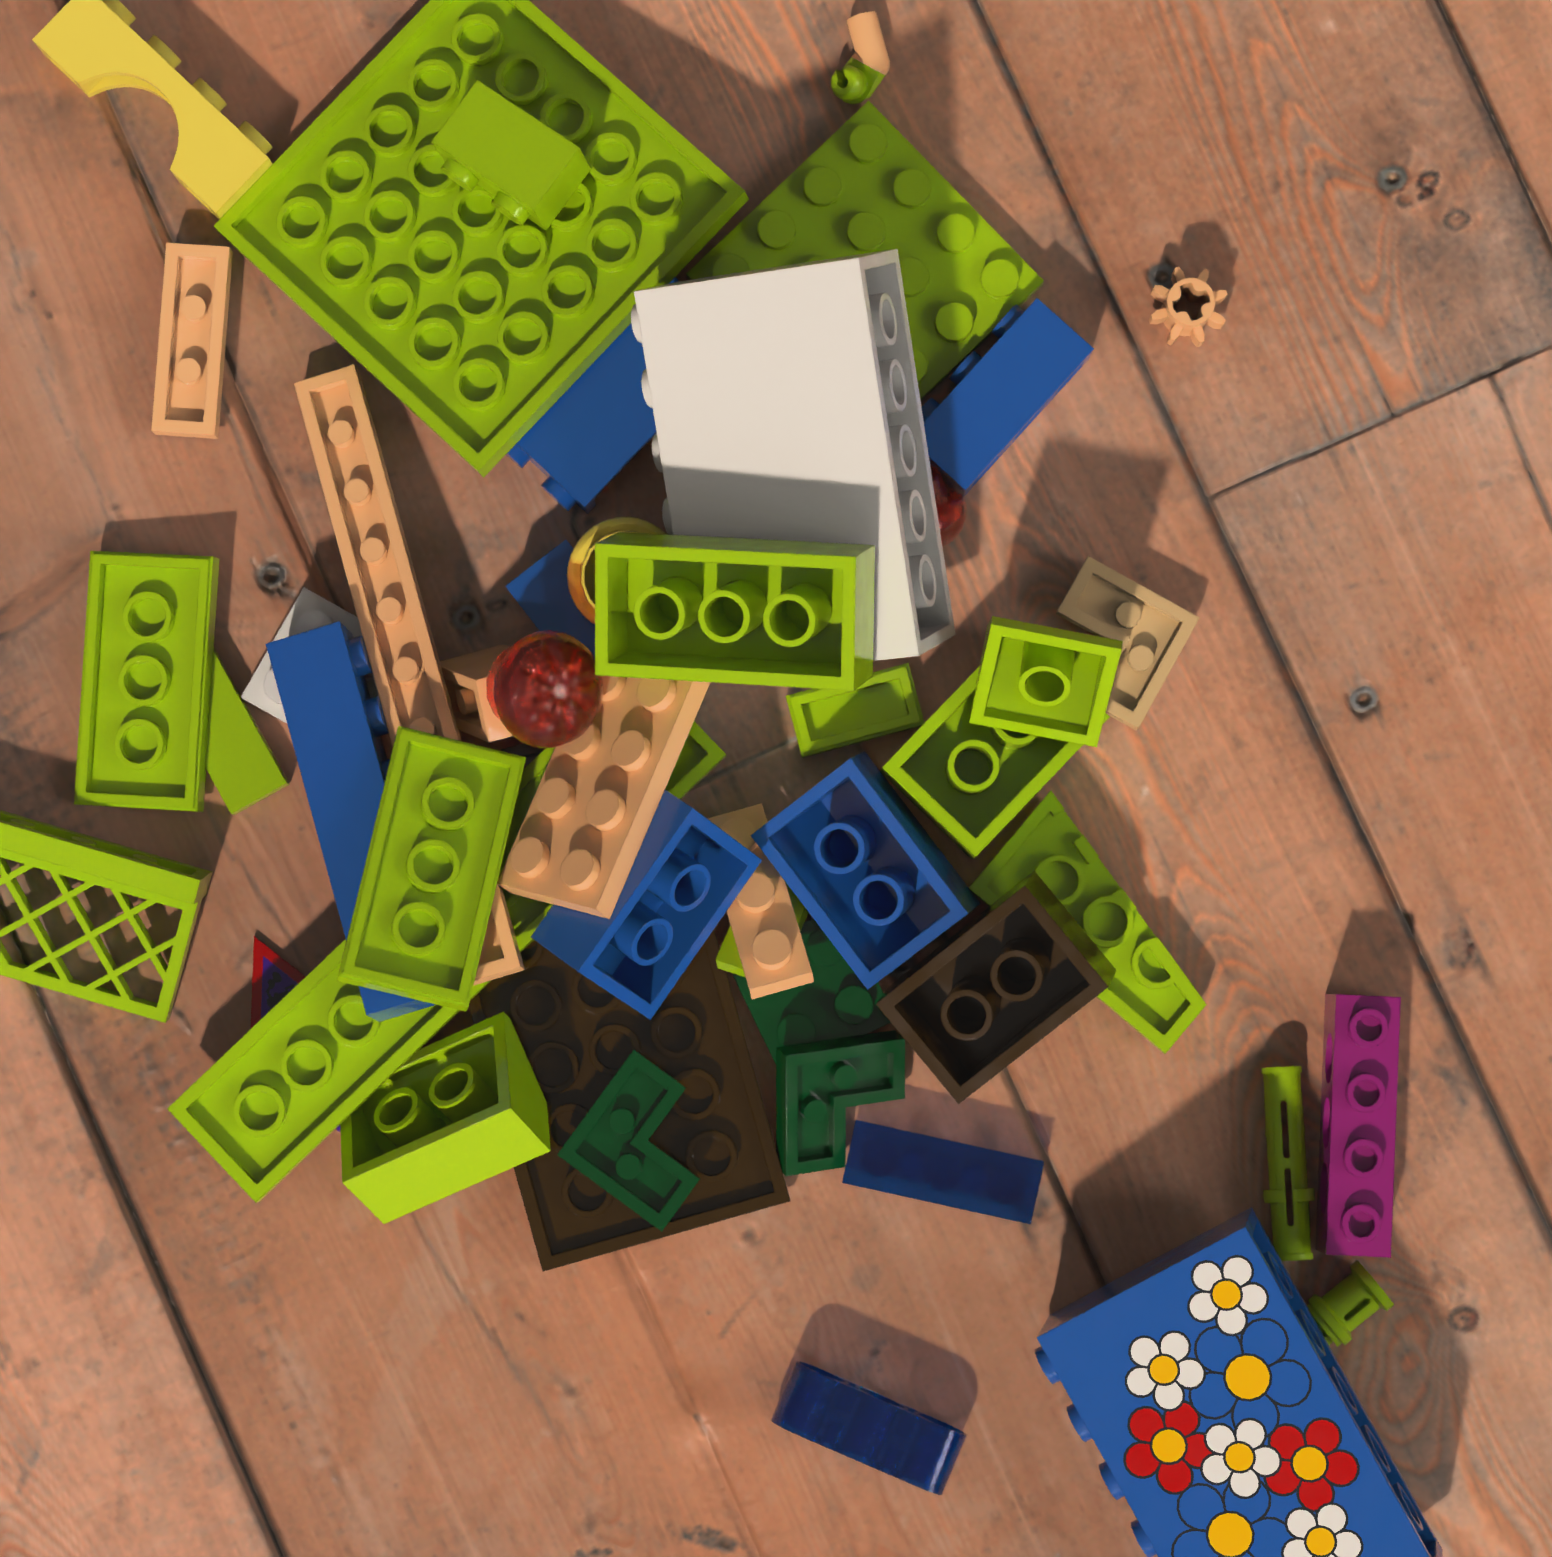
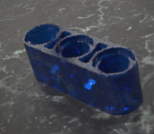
[771,1360,967,1495]

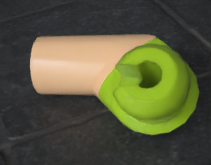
[830,11,890,104]

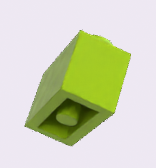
[432,80,591,230]

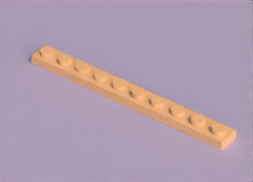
[294,364,525,986]

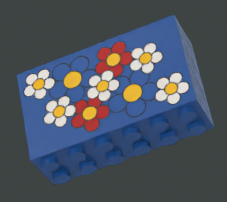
[1035,1207,1443,1557]

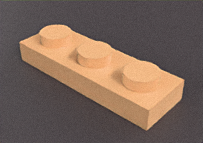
[151,242,233,439]
[707,803,814,999]

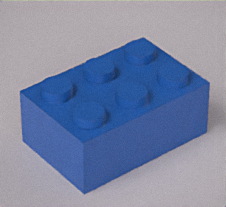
[531,790,762,1020]

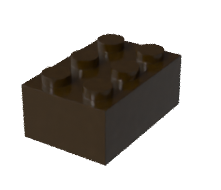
[876,871,1116,1104]

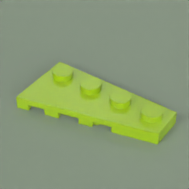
[969,791,1207,1054]

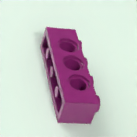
[1315,994,1401,1258]

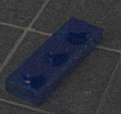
[842,1119,1044,1224]

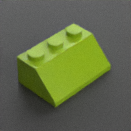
[340,1011,551,1224]

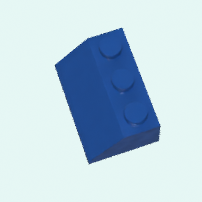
[750,751,981,990]

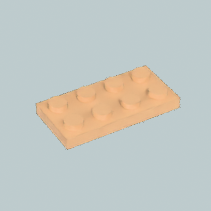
[497,657,710,919]

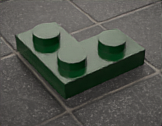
[776,1030,905,1176]
[557,1049,700,1232]

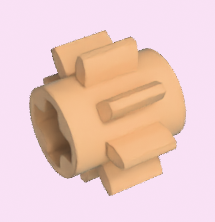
[1149,267,1228,347]

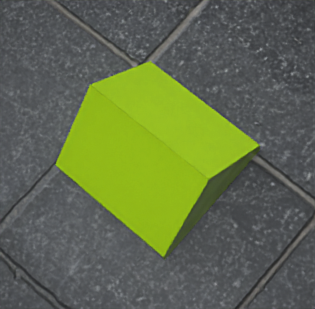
[969,616,1123,747]

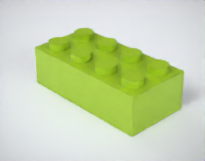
[595,532,875,691]

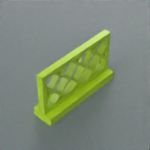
[0,810,213,1023]

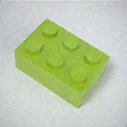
[880,667,1110,860]

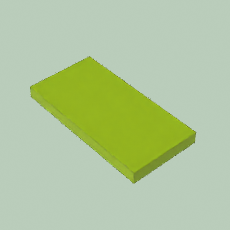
[74,551,220,812]
[337,726,526,1012]

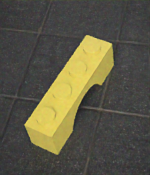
[32,0,273,219]

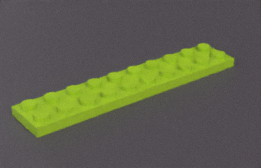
[167,721,726,1203]

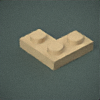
[1056,556,1200,730]

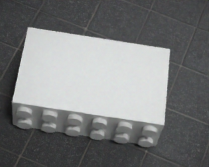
[631,249,956,661]

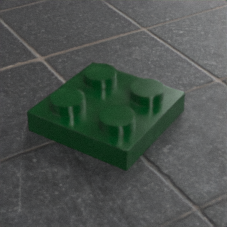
[732,918,891,1064]

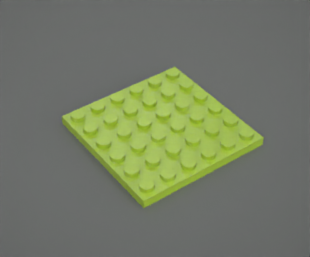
[214,0,749,478]

